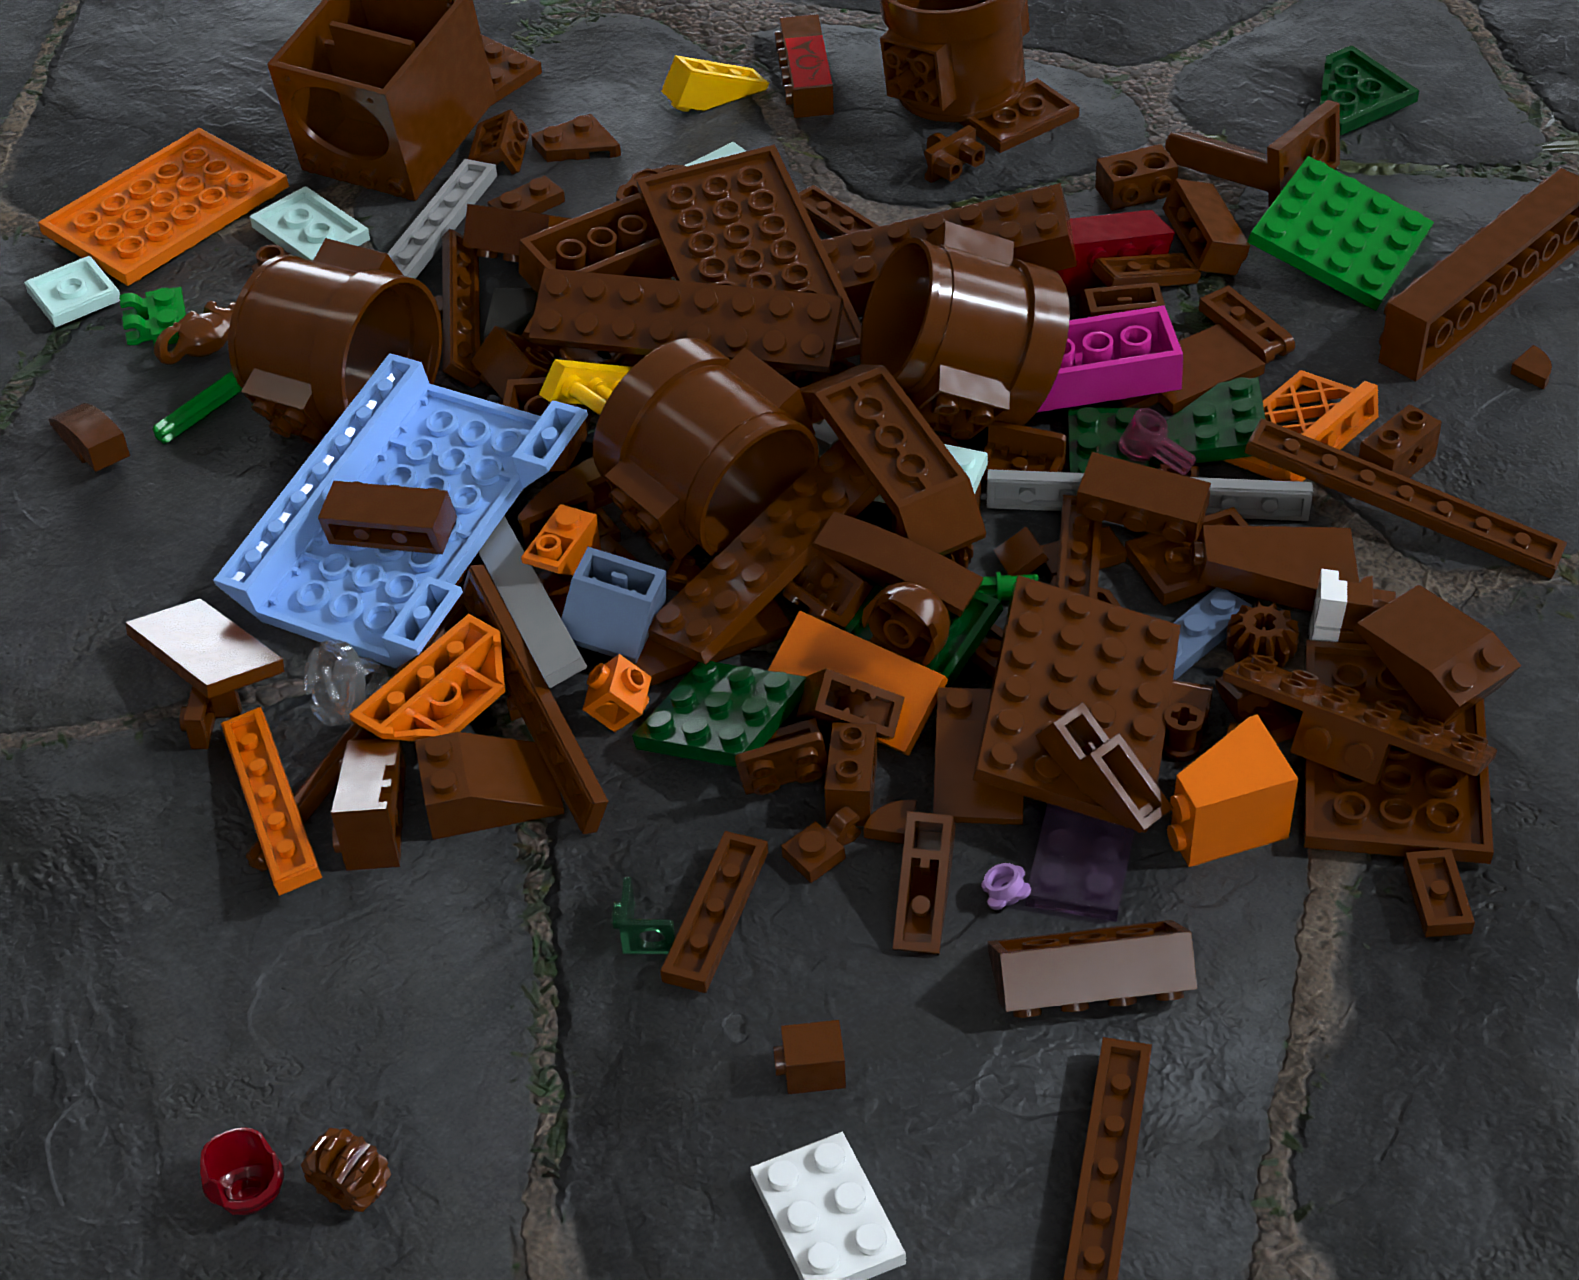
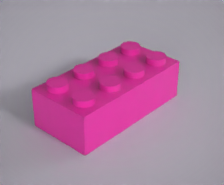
[1037,305,1183,412]

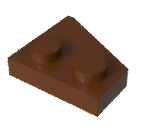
[531,113,621,162]

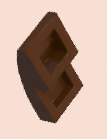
[1215,676,1299,744]

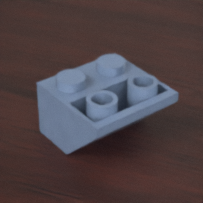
[561,547,666,664]

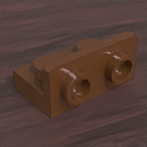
[468,109,529,175]

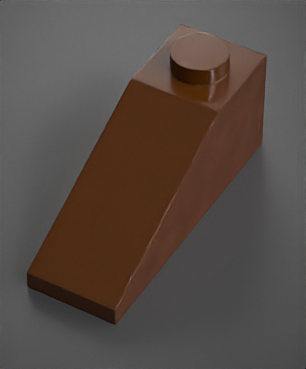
[893,811,956,955]

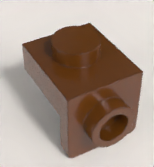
[179,686,242,749]

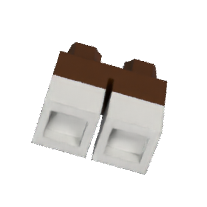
[1309,569,1396,644]

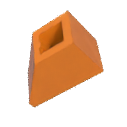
[521,504,601,575]

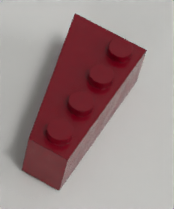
[1055,210,1175,297]

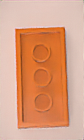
[768,611,948,756]

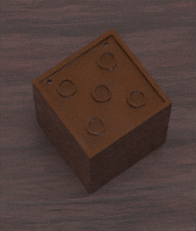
[267,0,496,201]

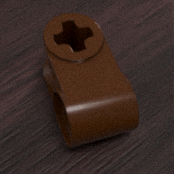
[1162,680,1213,761]

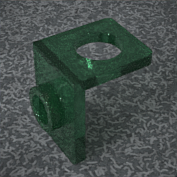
[612,877,675,954]

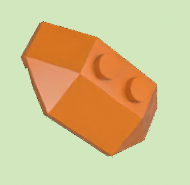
[349,614,506,742]

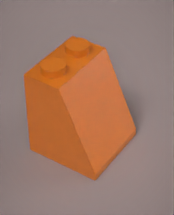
[1167,714,1298,867]

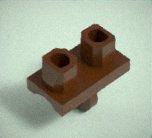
[924,125,985,183]

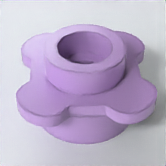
[981,863,1031,910]

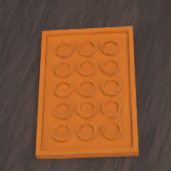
[38,128,289,286]

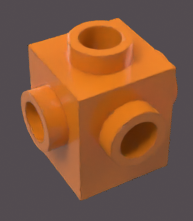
[582,654,652,732]

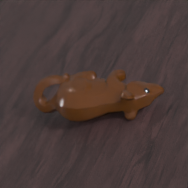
[154,300,236,365]

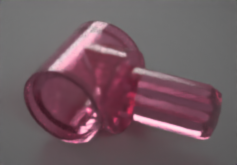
[1118,408,1196,475]

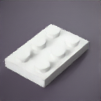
[750,1132,906,1280]

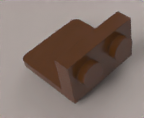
[734,718,828,795]

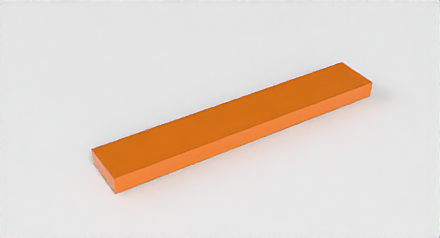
[221,707,323,896]

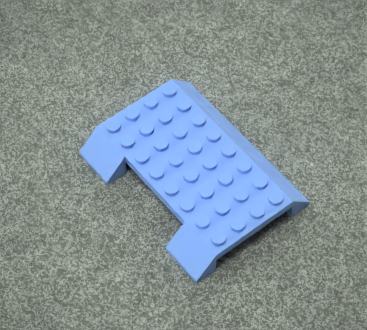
[213,353,588,668]

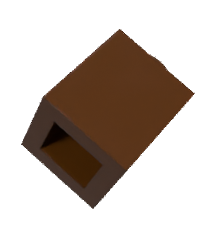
[773,1020,846,1094]

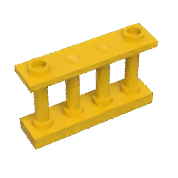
[539,359,632,415]

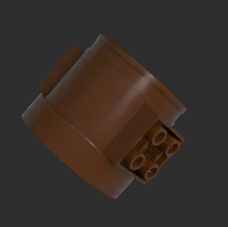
[879,0,1030,122]
[860,221,1070,440]
[228,238,442,446]
[593,338,819,561]

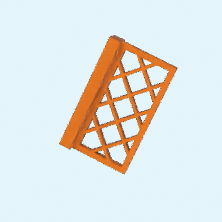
[1223,370,1379,482]

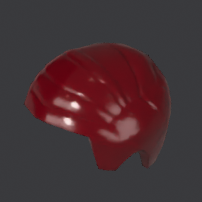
[200,1127,284,1215]

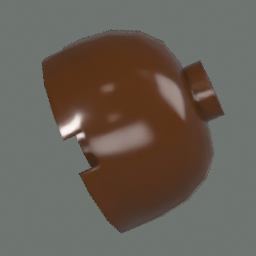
[862,581,950,667]

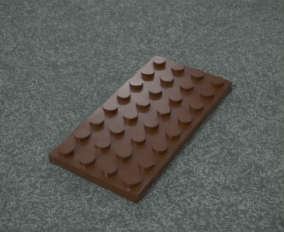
[636,144,862,375]

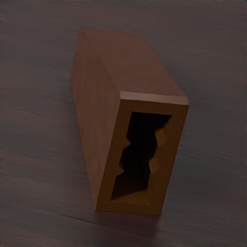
[1190,525,1360,612]

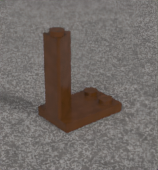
[1165,100,1340,207]

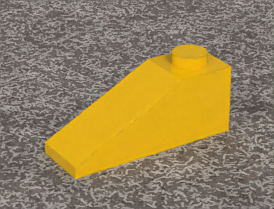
[661,55,769,112]

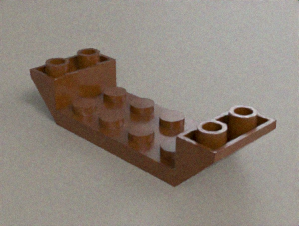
[800,364,986,556]

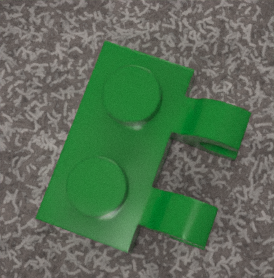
[119,287,186,345]

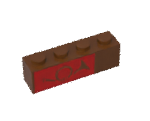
[774,14,834,118]

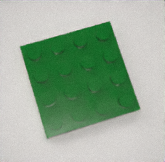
[1247,156,1434,311]

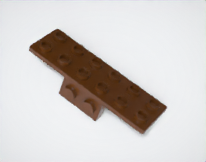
[1221,655,1497,785]

